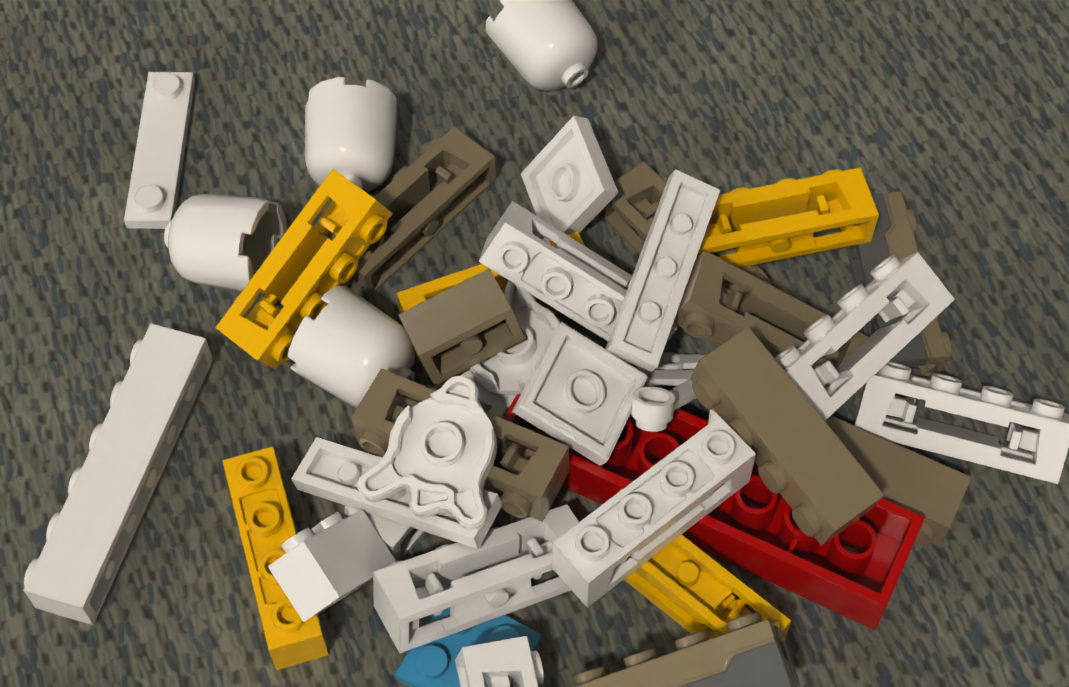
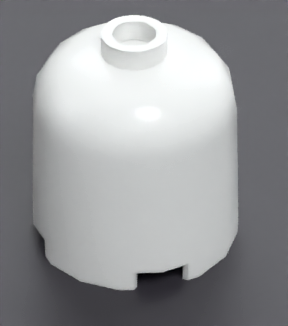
[485,0,597,91]
[305,77,397,192]
[164,194,287,293]
[288,286,415,408]

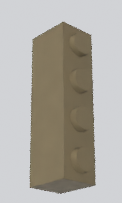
[690,327,884,546]
[825,416,972,547]

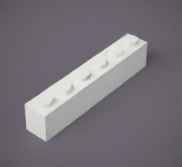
[23,323,213,625]

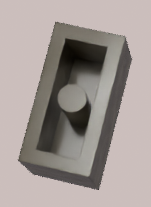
[398,269,525,386]

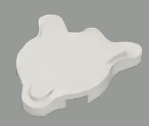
[468,280,560,395]
[357,375,497,531]

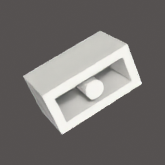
[268,509,396,622]

